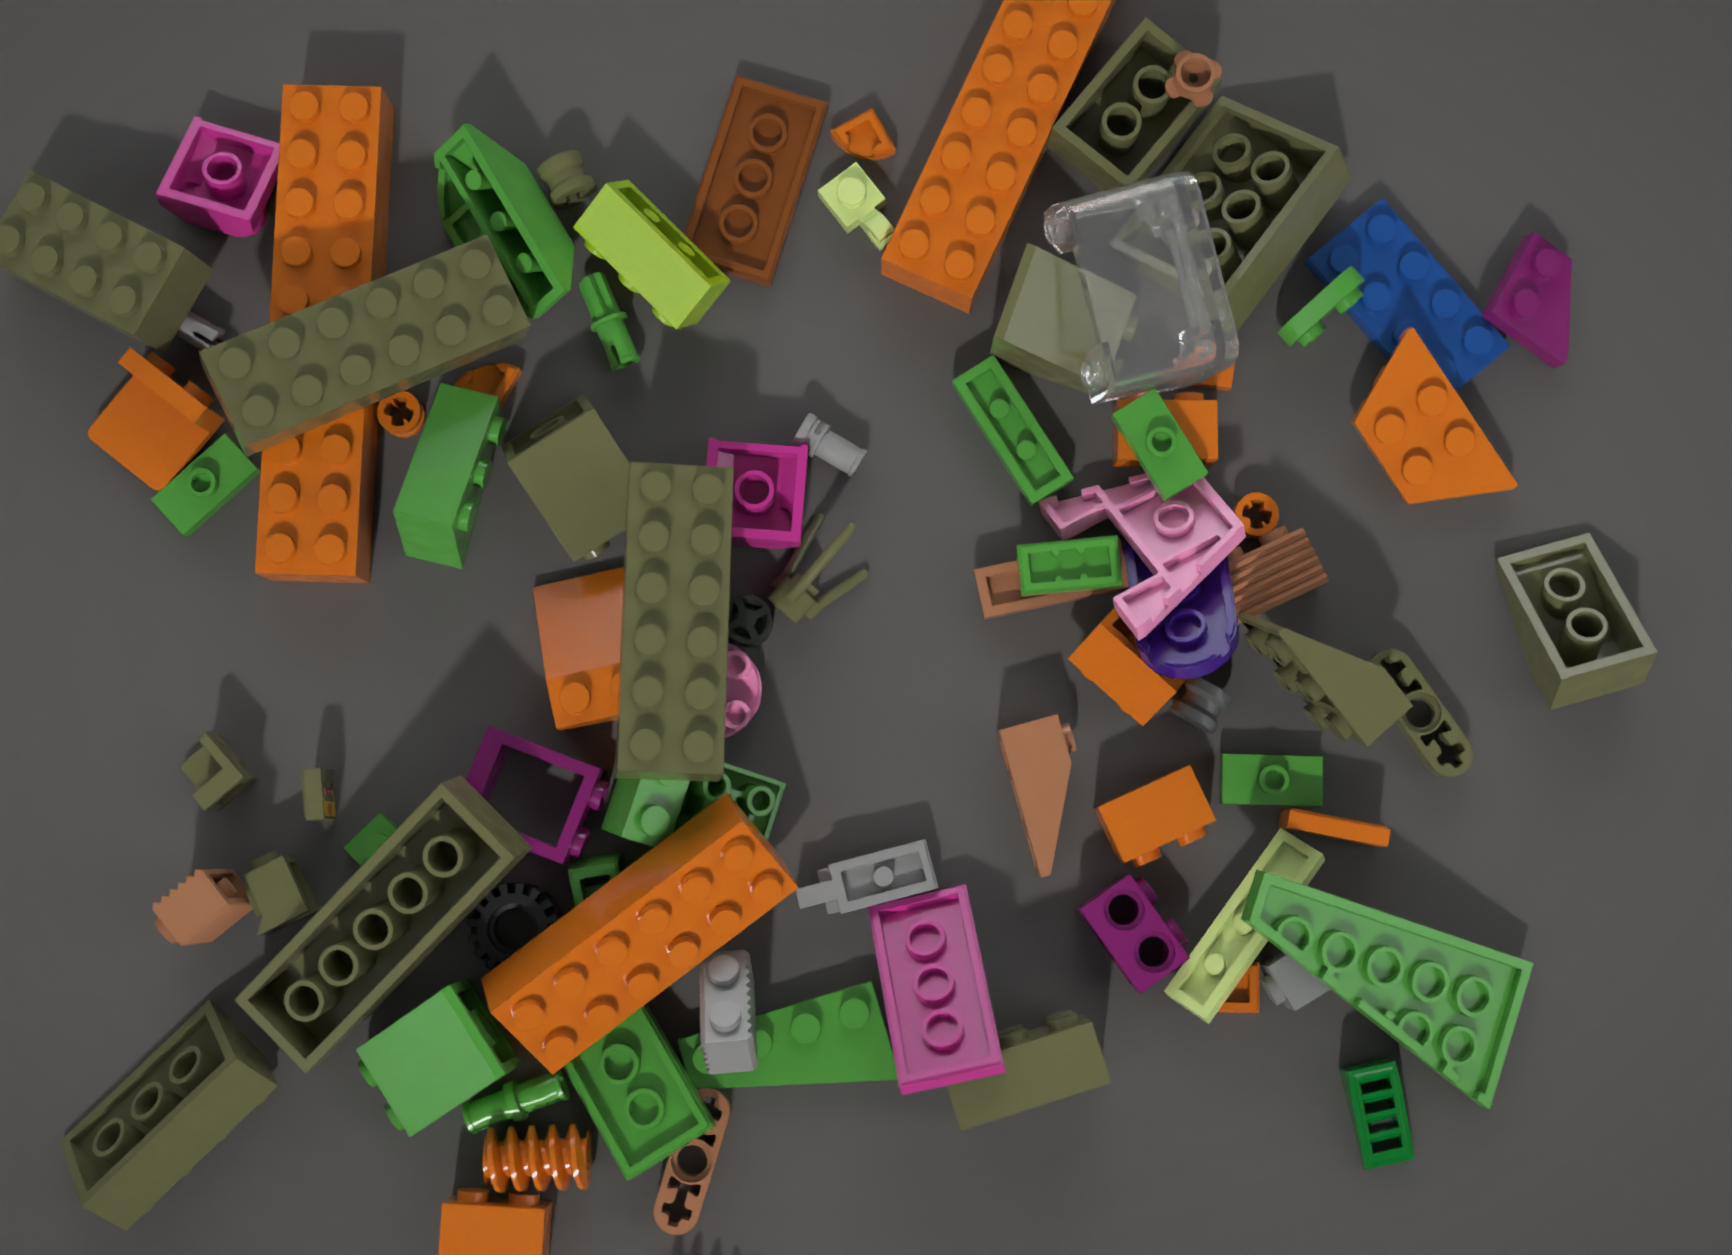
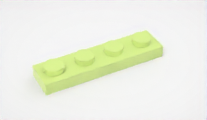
[1164,828,1325,1024]

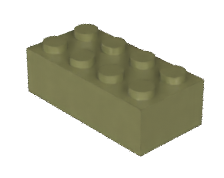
[0,170,214,354]

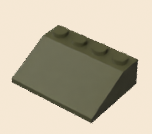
[1107,95,1351,333]

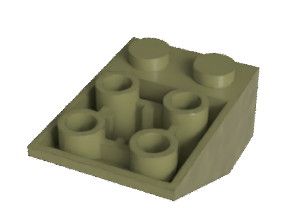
[1238,612,1413,747]

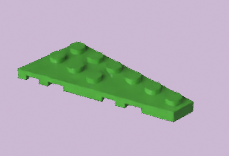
[1241,870,1534,1110]

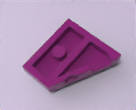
[1481,232,1572,368]

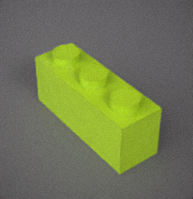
[573,180,731,330]

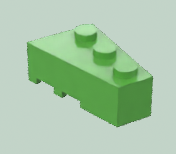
[393,383,507,569]

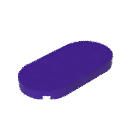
[1125,541,1240,679]

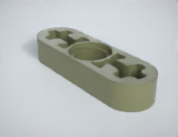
[1368,649,1473,777]

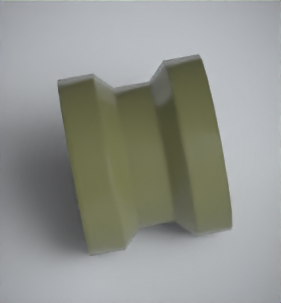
[536,150,597,210]

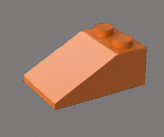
[533,567,624,732]

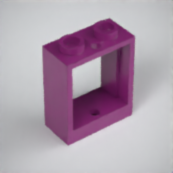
[466,725,610,864]

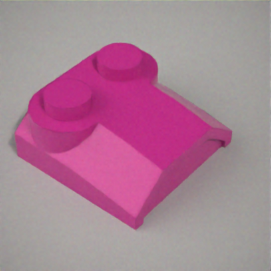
[156,116,279,237]
[706,438,808,549]

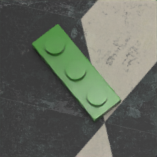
[951,355,1074,507]

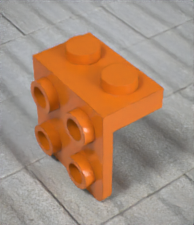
[88,347,225,492]

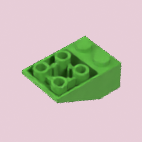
[601,762,786,847]

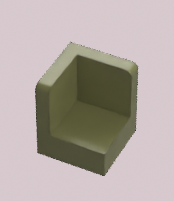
[181,732,258,812]

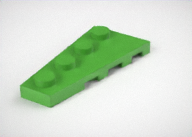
[677,980,898,1089]

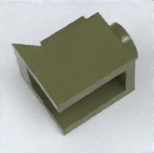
[242,851,321,936]

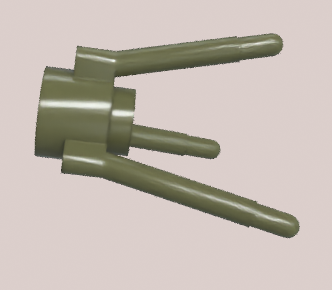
[767,513,869,624]

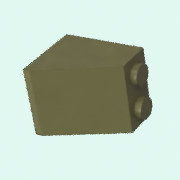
[989,243,1140,398]
[501,393,630,562]

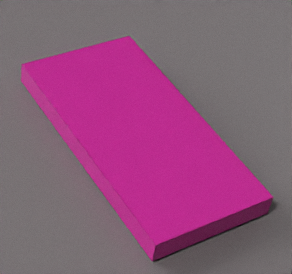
[868,884,1006,1095]

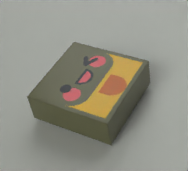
[301,768,337,821]

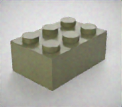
[1047,17,1223,207]
[947,1009,1112,1131]

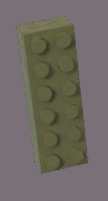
[199,235,531,457]
[615,462,734,782]
[234,775,533,1074]

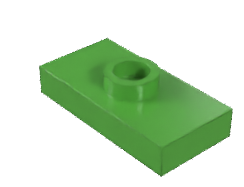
[1111,388,1209,502]
[151,433,261,537]
[1016,535,1123,597]
[1219,753,1323,807]

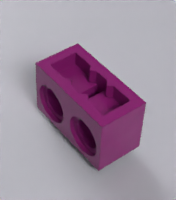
[1076,873,1190,994]

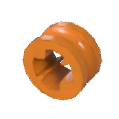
[377,391,426,438]
[1232,492,1279,539]

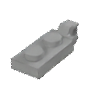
[795,839,939,915]

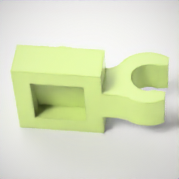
[817,162,895,251]

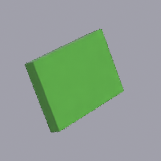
[563,1004,717,1181]

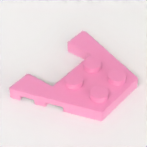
[1039,473,1246,641]

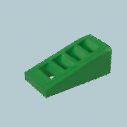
[1339,1057,1415,1170]

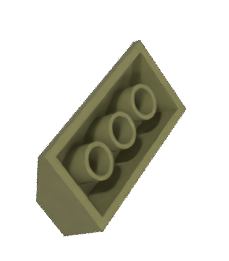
[60,1000,278,1231]

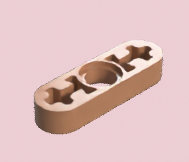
[654,1088,731,1235]

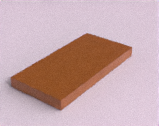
[684,75,829,288]

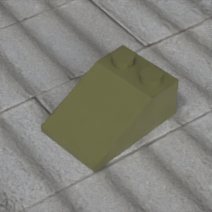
[1495,532,1658,710]

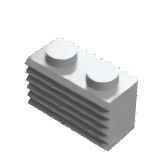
[699,949,758,1074]

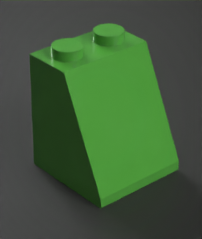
[356,978,523,1137]

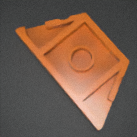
[1351,327,1518,504]

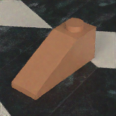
[996,714,1077,878]

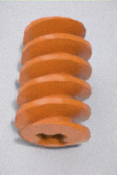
[482,1123,592,1193]

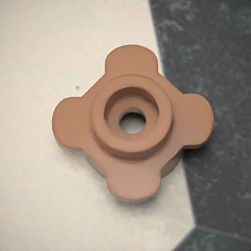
[1165,51,1222,107]

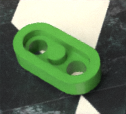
[1277,266,1365,348]

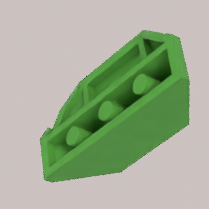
[433,124,575,319]

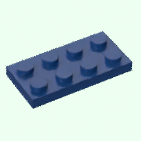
[1304,198,1511,391]

